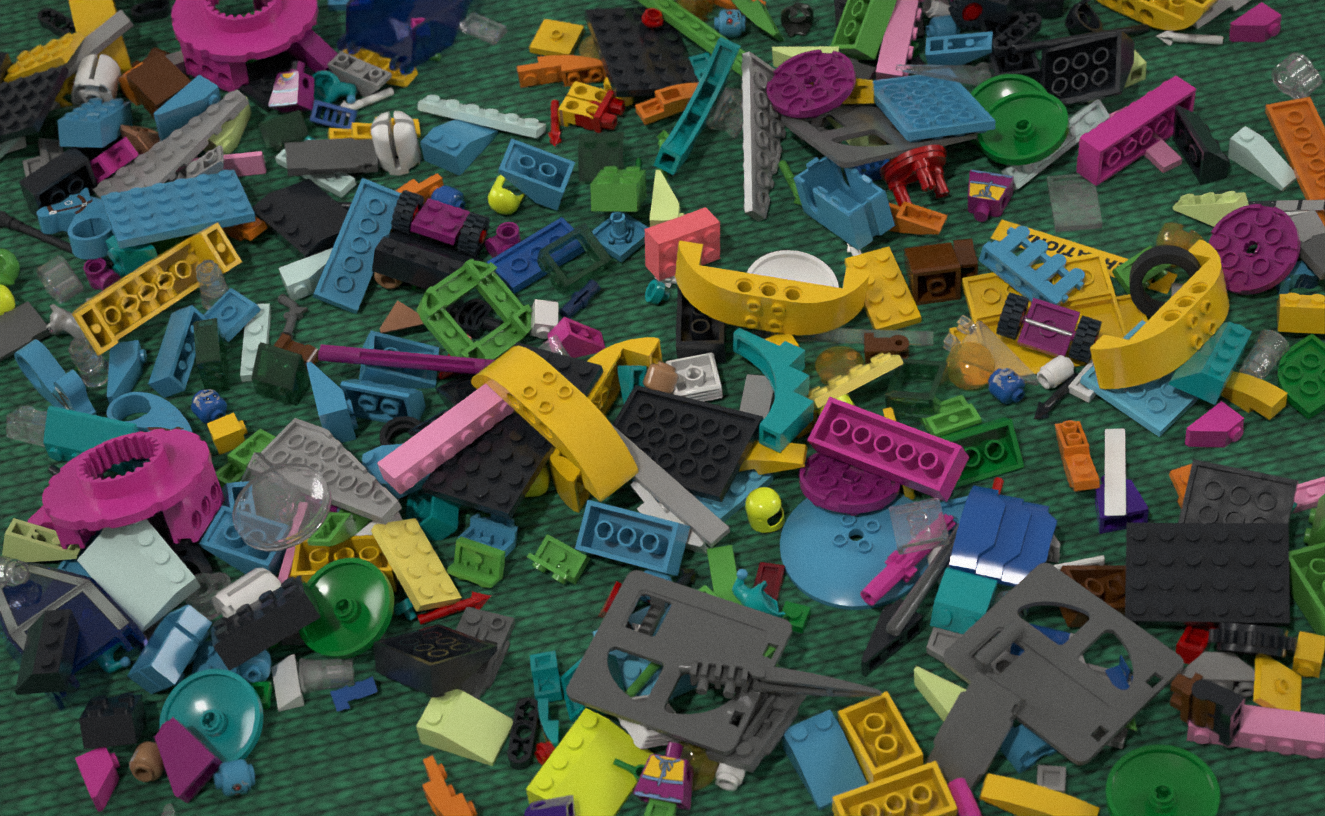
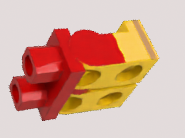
[558,81,625,134]

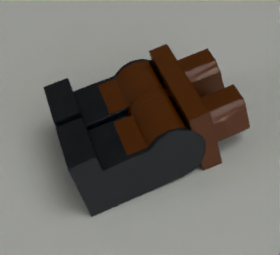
[1170,673,1245,747]

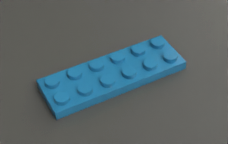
[313,178,402,314]

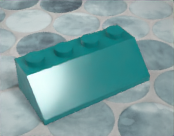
[1169,322,1252,405]
[43,406,139,475]
[405,489,461,541]

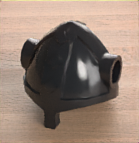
[1065,0,1103,35]

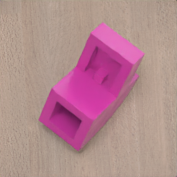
[90,137,139,184]

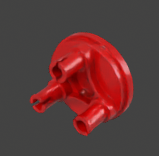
[879,145,950,206]

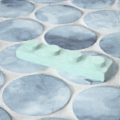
[275,149,356,198]
[240,303,271,382]

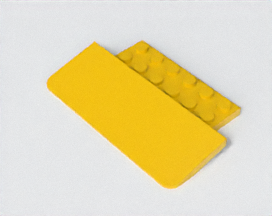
[949,252,1148,386]

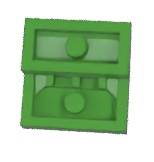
[917,395,982,437]

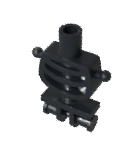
[445,297,505,339]

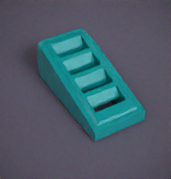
[618,366,647,404]

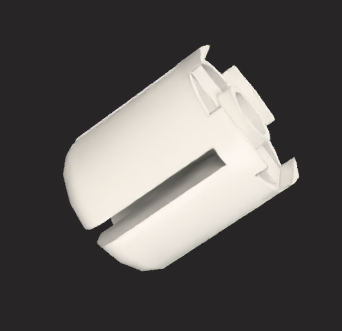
[71,54,121,107]
[371,111,422,175]
[212,567,281,618]

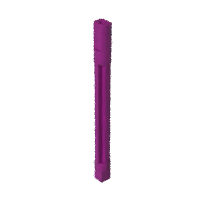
[318,344,495,375]

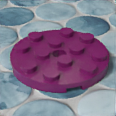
[766,49,856,118]
[1208,204,1301,295]
[799,452,901,516]

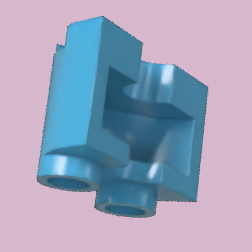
[1000,724,1058,773]

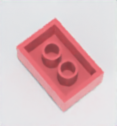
[645,207,720,281]

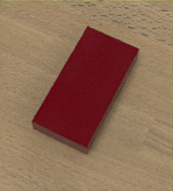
[753,562,785,601]

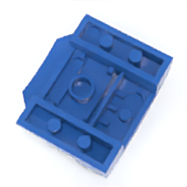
[949,485,1057,587]

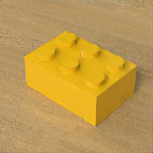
[838,692,923,784]

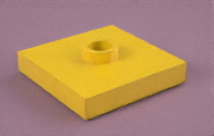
[529,19,585,56]
[1253,654,1302,712]

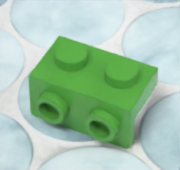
[1112,245,1172,294]
[527,534,590,585]
[447,537,506,588]

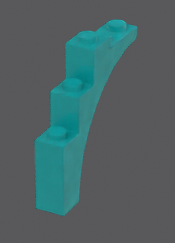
[653,37,741,175]
[733,328,814,453]

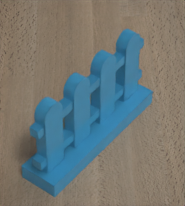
[979,226,1085,306]

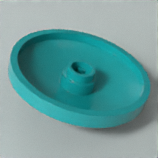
[159,669,263,773]

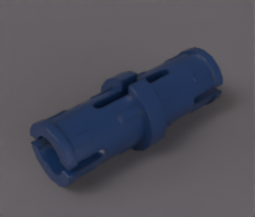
[559,279,601,319]

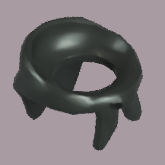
[781,2,814,37]

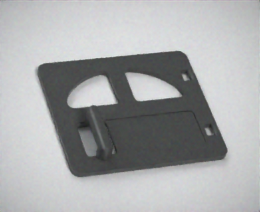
[781,103,978,168]
[943,563,1184,765]
[566,570,792,755]

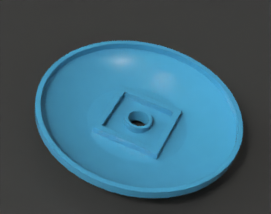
[780,492,929,610]

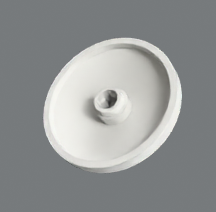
[747,250,839,288]

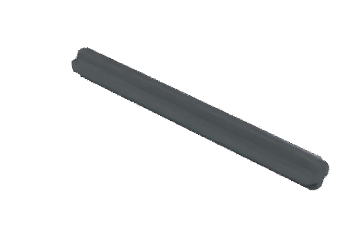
[886,523,959,636]

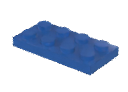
[487,217,589,294]

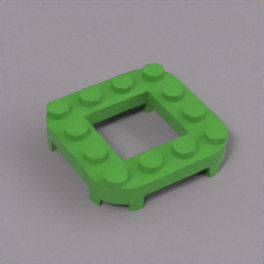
[417,259,533,360]

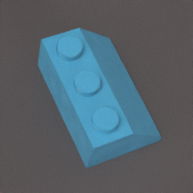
[340,379,426,423]

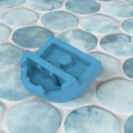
[458,514,518,557]

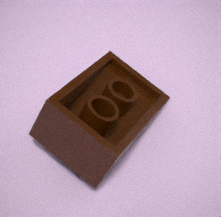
[1058,565,1126,627]

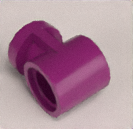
[484,222,521,258]
[83,258,121,291]

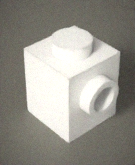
[530,299,558,339]

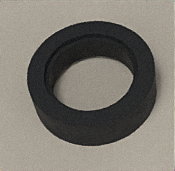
[1129,245,1201,317]

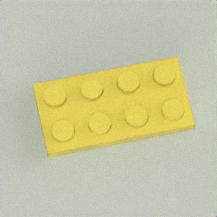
[806,353,904,409]
[371,518,462,611]

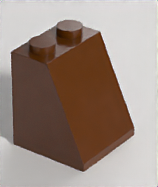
[126,52,191,120]
[904,242,961,305]

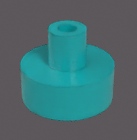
[645,279,669,305]
[393,597,417,621]

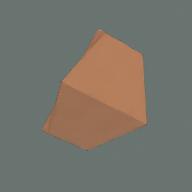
[120,125,160,156]
[380,301,424,334]

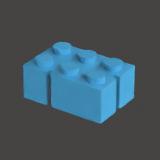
[127,604,212,694]

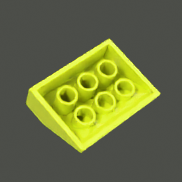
[526,708,653,816]

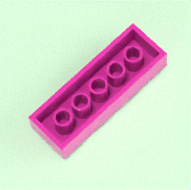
[1076,76,1196,186]
[807,397,969,502]

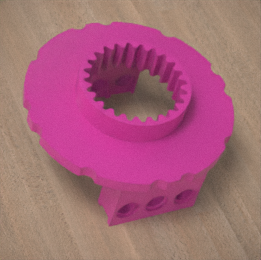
[171,0,318,92]
[42,429,225,549]

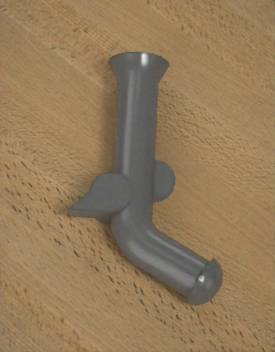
[277,294,308,340]

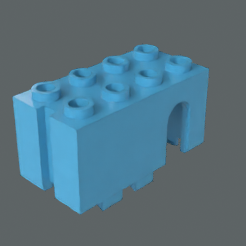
[794,156,895,251]

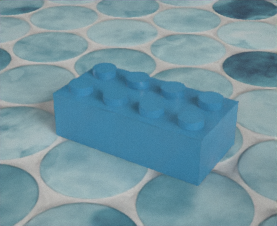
[58,98,133,148]
[575,500,690,576]

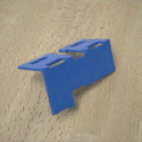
[1105,655,1133,690]
[330,676,378,712]

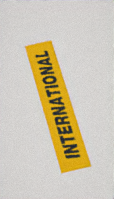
[991,220,1178,294]

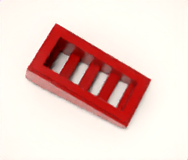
[1176,625,1219,664]

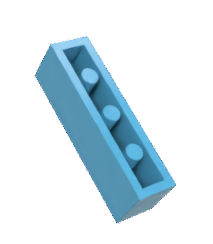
[148,305,207,398]

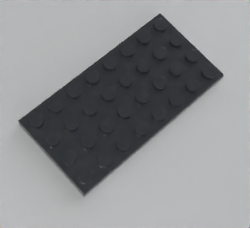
[422,342,603,520]

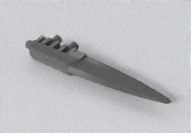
[679,654,882,698]

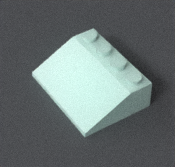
[77,519,201,635]

